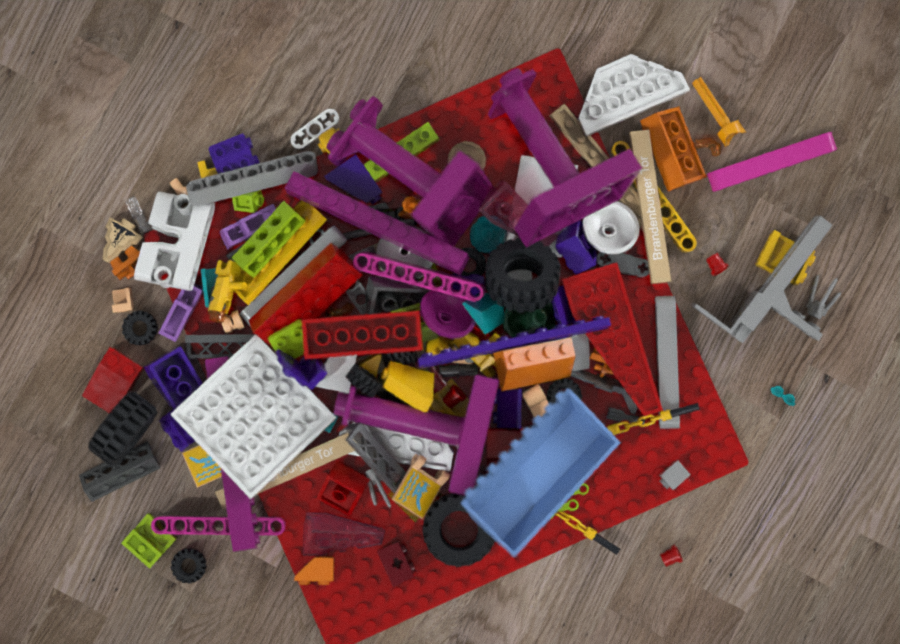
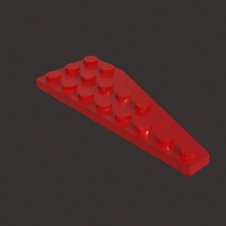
[561,263,663,416]

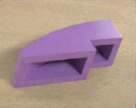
[219,204,276,250]
[159,283,203,342]

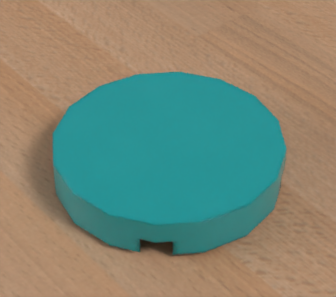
[470,215,507,254]

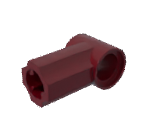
[414,360,447,394]

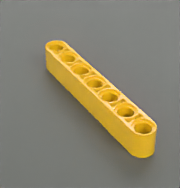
[611,141,697,253]

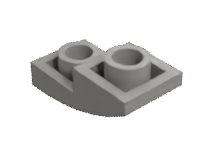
[567,334,590,372]

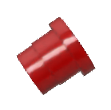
[706,253,729,277]
[442,385,466,409]
[660,544,683,567]

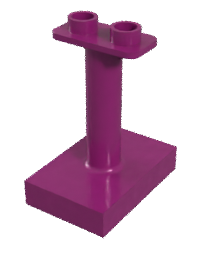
[488,68,643,247]
[327,96,496,247]
[334,375,499,495]

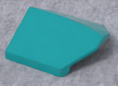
[462,291,504,335]

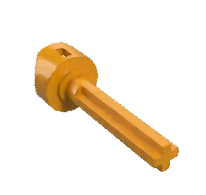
[692,77,747,147]

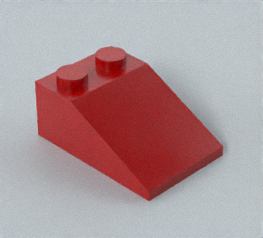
[82,347,144,413]

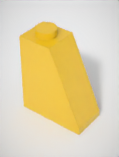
[381,361,434,412]

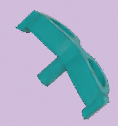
[770,386,796,406]

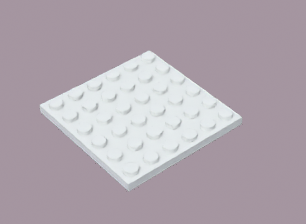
[171,335,336,499]

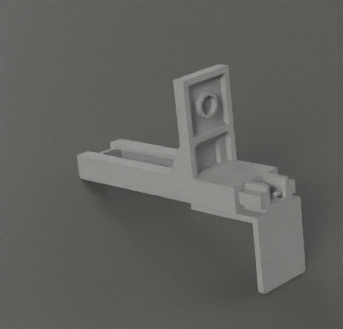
[691,215,833,343]

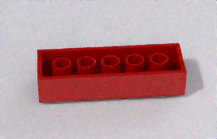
[248,243,362,348]
[302,310,423,359]

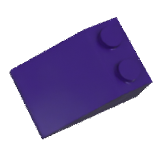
[143,346,203,411]

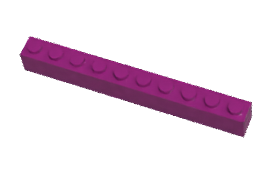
[285,171,469,275]
[205,356,260,552]

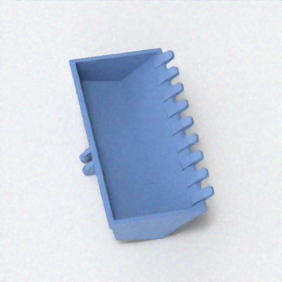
[461,388,620,557]

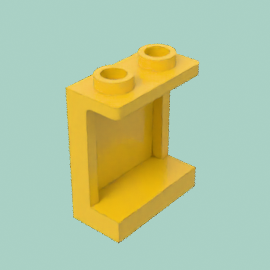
[755,230,816,286]

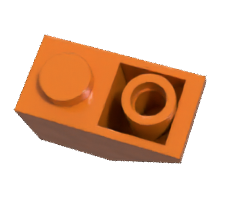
[294,556,334,585]

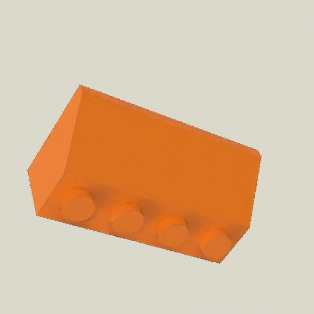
[640,106,707,192]
[493,337,575,391]

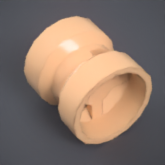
[220,310,245,335]

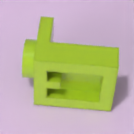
[232,190,264,213]

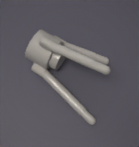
[806,275,841,320]
[365,469,396,508]

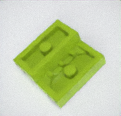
[121,513,177,569]

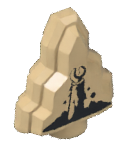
[103,218,143,263]

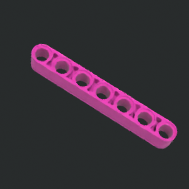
[707,132,838,192]
[353,251,485,301]
[151,515,286,536]

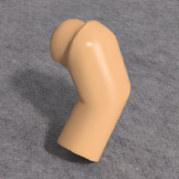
[170,178,188,195]

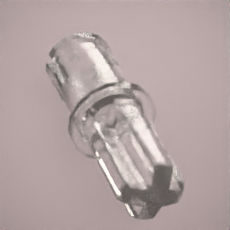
[125,197,152,234]

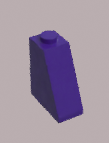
[324,154,383,205]

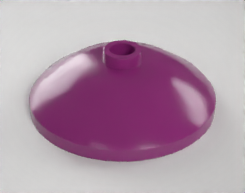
[420,290,476,338]

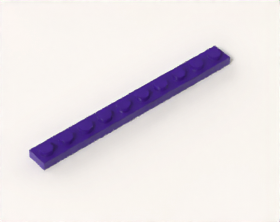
[418,316,611,369]

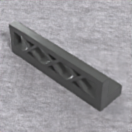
[185,334,264,359]
[345,422,406,493]
[79,441,161,502]

